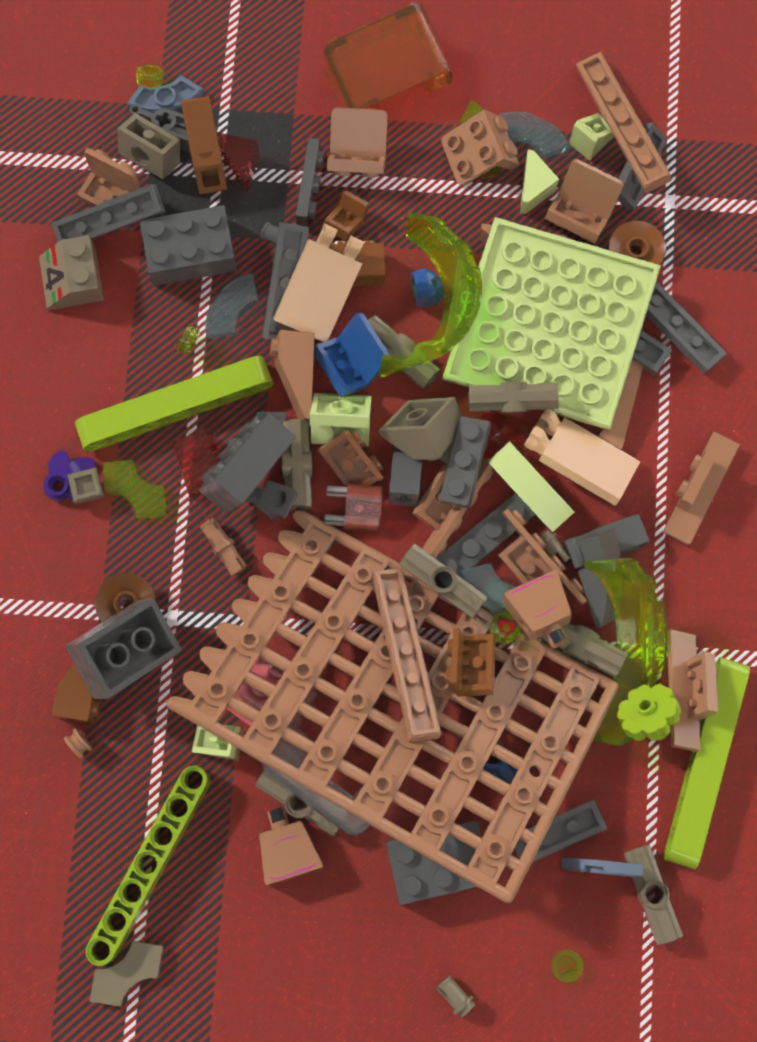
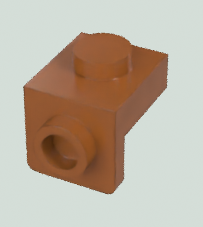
[323,190,369,241]

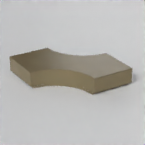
[89,941,164,1006]

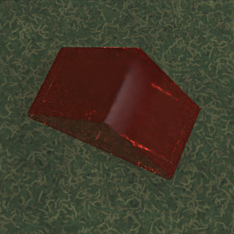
[217,133,260,192]

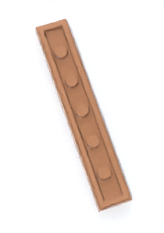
[576,52,672,193]
[372,568,441,742]

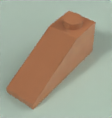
[270,330,315,422]

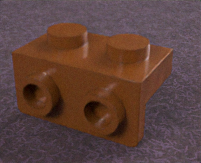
[318,429,384,487]
[446,628,496,697]

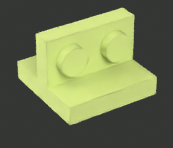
[309,393,372,447]

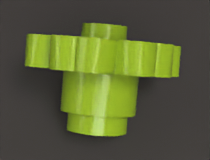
[617,684,682,741]

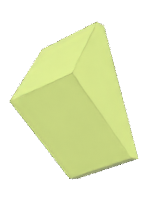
[569,113,614,161]
[520,150,559,214]
[192,725,244,761]

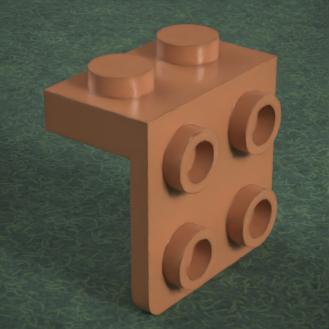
[327,107,388,178]
[441,109,520,186]
[77,148,141,207]
[545,159,624,243]

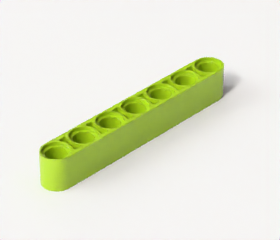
[75,356,274,451]
[664,657,750,870]
[86,766,211,966]

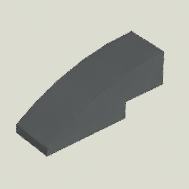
[578,528,622,628]

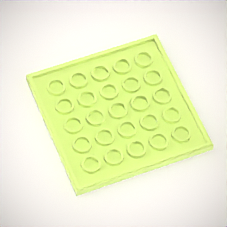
[442,217,661,431]

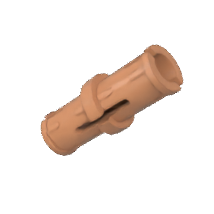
[200,517,248,577]

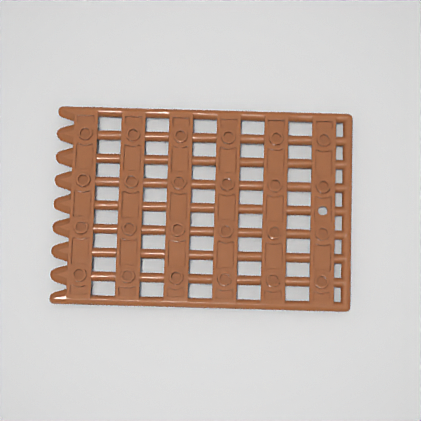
[167,509,619,903]

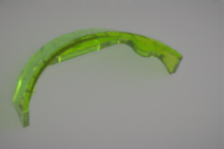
[380,213,482,377]
[584,558,667,746]

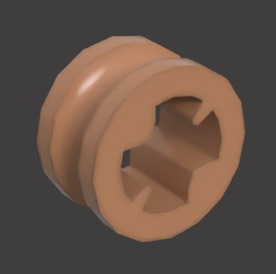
[64,728,93,759]

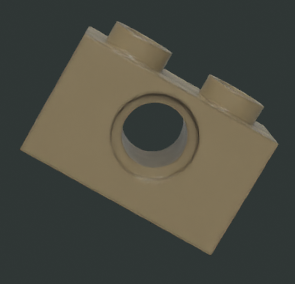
[117,113,180,179]

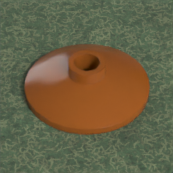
[609,221,666,265]
[95,573,156,622]

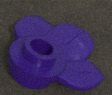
[43,449,95,501]

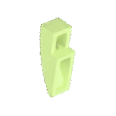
[488,441,574,532]

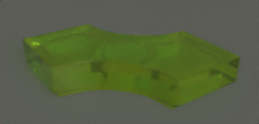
[103,460,167,519]

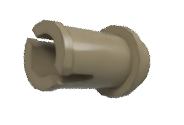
[539,529,571,562]
[435,975,475,1018]

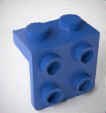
[314,313,390,398]

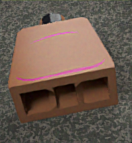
[503,569,572,648]
[259,807,324,885]

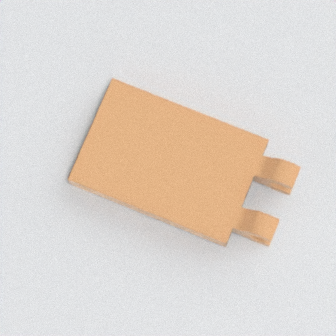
[273,223,364,342]
[524,409,640,506]

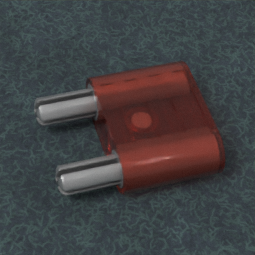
[324,484,383,532]

